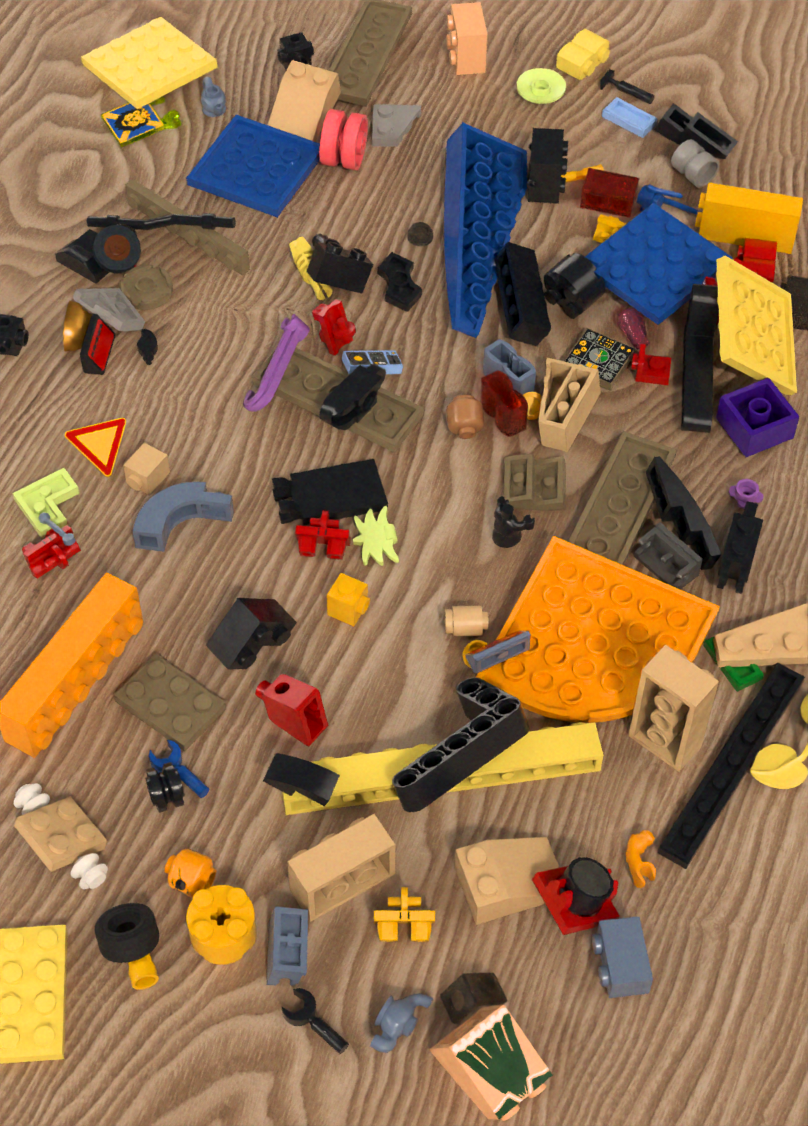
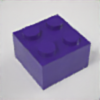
[716,377,800,457]

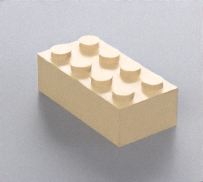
[628,645,719,772]

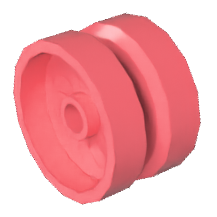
[319,109,368,171]

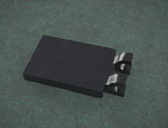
[272,459,388,526]

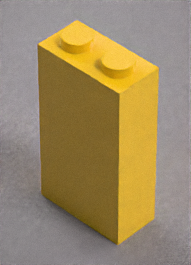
[695,182,803,254]

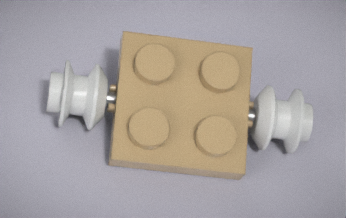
[13,783,108,889]

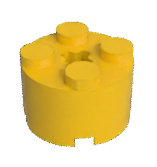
[186,885,257,965]

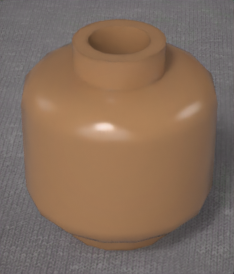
[446,395,484,439]

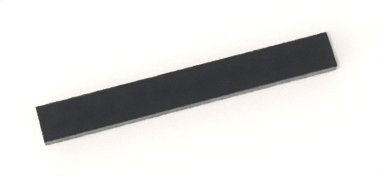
[658,663,805,869]

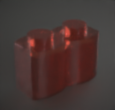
[480,370,528,437]

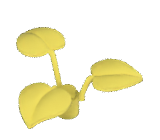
[750,694,808,789]

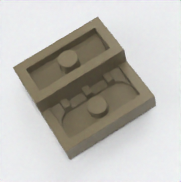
[504,453,566,510]

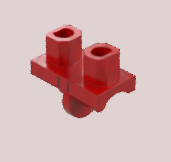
[312,299,356,355]
[295,510,351,560]
[22,525,81,579]

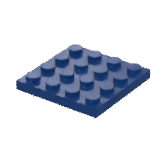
[186,115,320,218]
[585,203,733,325]

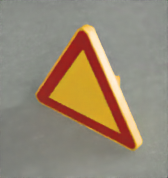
[65,418,126,477]

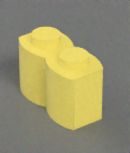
[556,29,610,80]

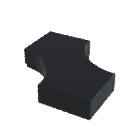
[377,252,422,312]

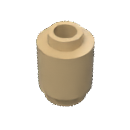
[445,606,488,637]

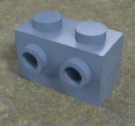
[592,916,653,998]

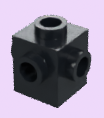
[277,32,314,71]
[0,314,29,357]

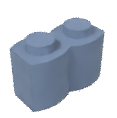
[483,339,536,403]

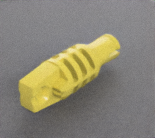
[289,236,333,300]

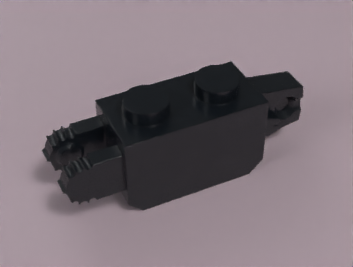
[717,501,763,594]

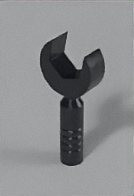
[281,988,349,1054]

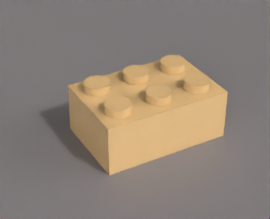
[287,814,395,922]

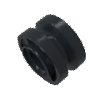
[145,762,185,813]

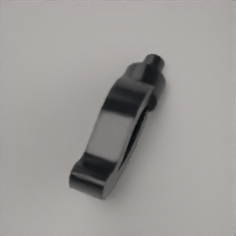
[137,329,158,365]

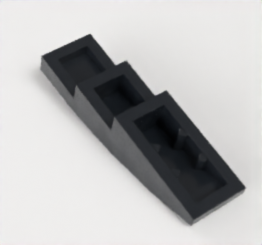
[646,456,722,570]

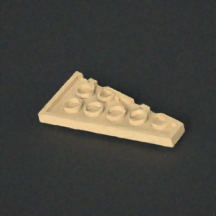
[713,603,808,668]

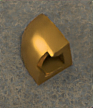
[63,301,94,351]

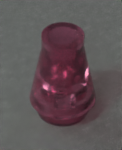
[618,308,650,350]

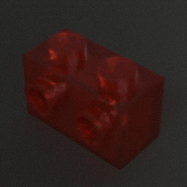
[580,168,639,218]

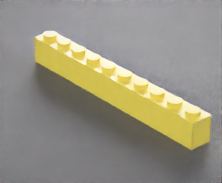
[282,722,603,815]

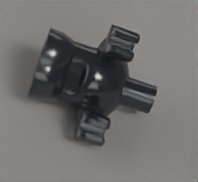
[492,496,535,548]

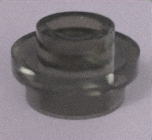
[407,222,433,246]

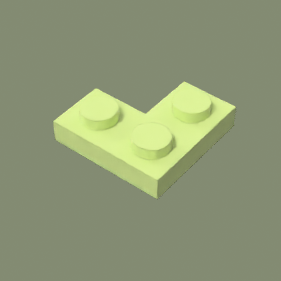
[13,468,80,539]

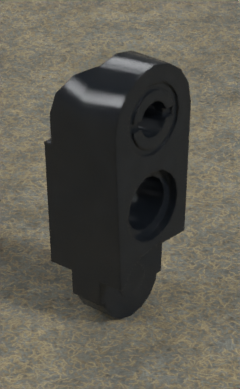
[319,364,386,430]

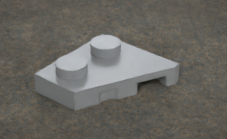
[372,104,421,147]
[73,288,145,332]

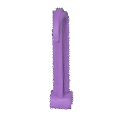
[243,314,310,412]

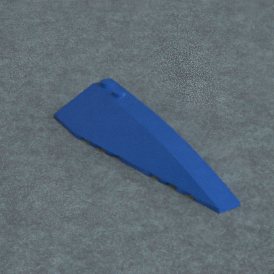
[444,122,527,338]

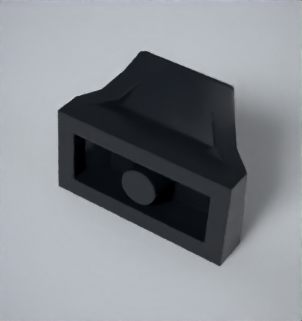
[55,229,109,284]

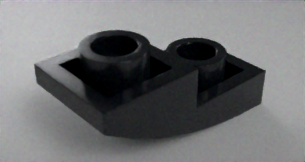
[263,753,340,806]

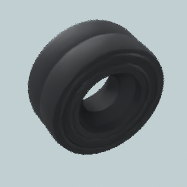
[95,903,159,963]

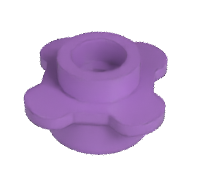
[729,479,763,509]

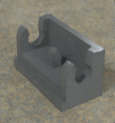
[634,522,702,590]

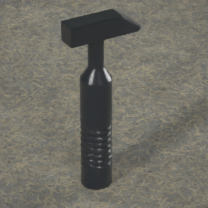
[600,69,655,104]

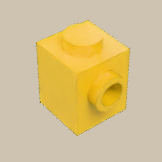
[327,573,370,627]

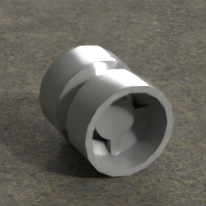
[671,139,720,188]

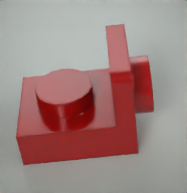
[631,344,672,385]

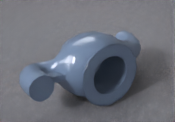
[201,76,227,117]
[370,993,433,1053]

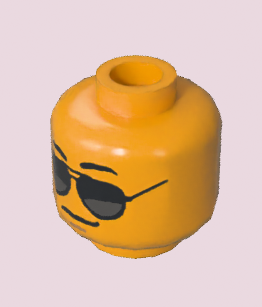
[165,848,217,897]

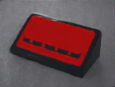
[80,314,115,375]

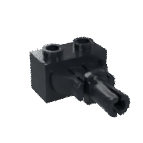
[306,234,374,294]

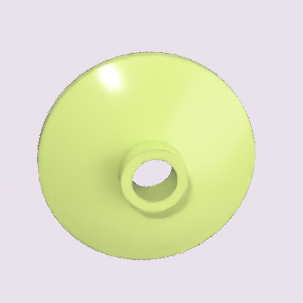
[517,68,566,104]

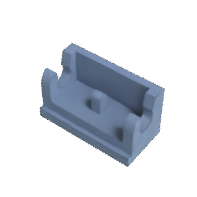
[266,906,308,986]

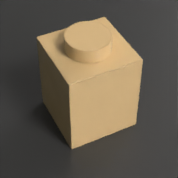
[123,443,170,495]

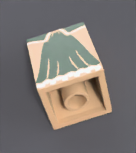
[429,1004,553,1121]

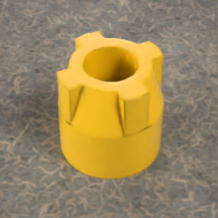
[128,953,159,990]

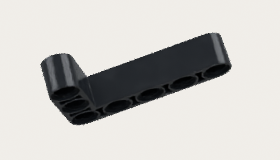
[681,284,719,433]
[392,677,529,812]

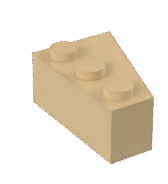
[539,357,601,452]

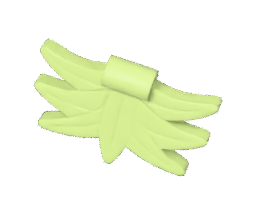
[353,506,399,566]

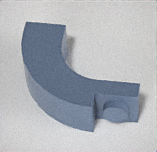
[132,482,234,552]

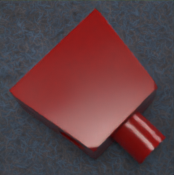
[255,674,329,747]

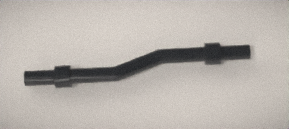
[87,213,236,230]

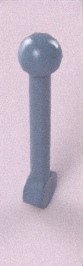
[38,512,76,546]

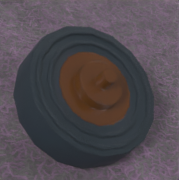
[92,225,141,274]

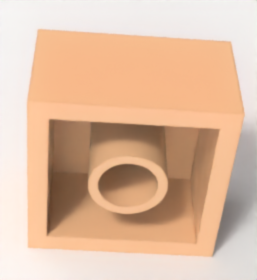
[446,2,487,75]

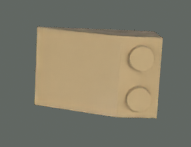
[268,60,341,142]
[454,837,559,925]

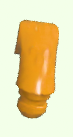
[625,830,656,888]

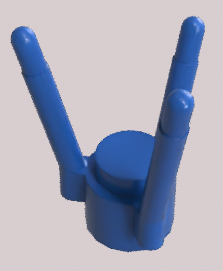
[637,184,702,215]

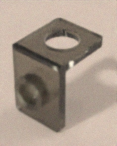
[440,973,508,1024]

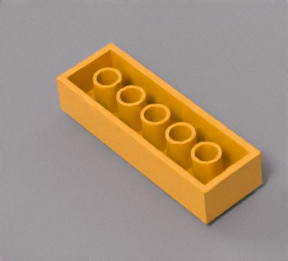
[0,572,143,758]

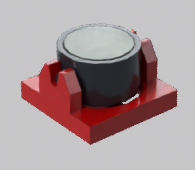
[532,857,620,935]

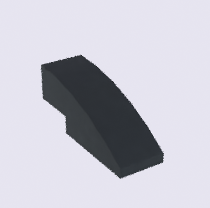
[654,103,738,159]

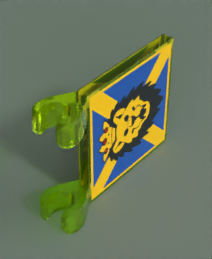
[100,96,182,148]

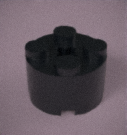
[544,253,605,319]

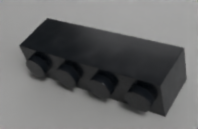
[494,242,551,346]

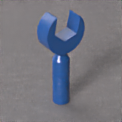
[149,740,210,798]

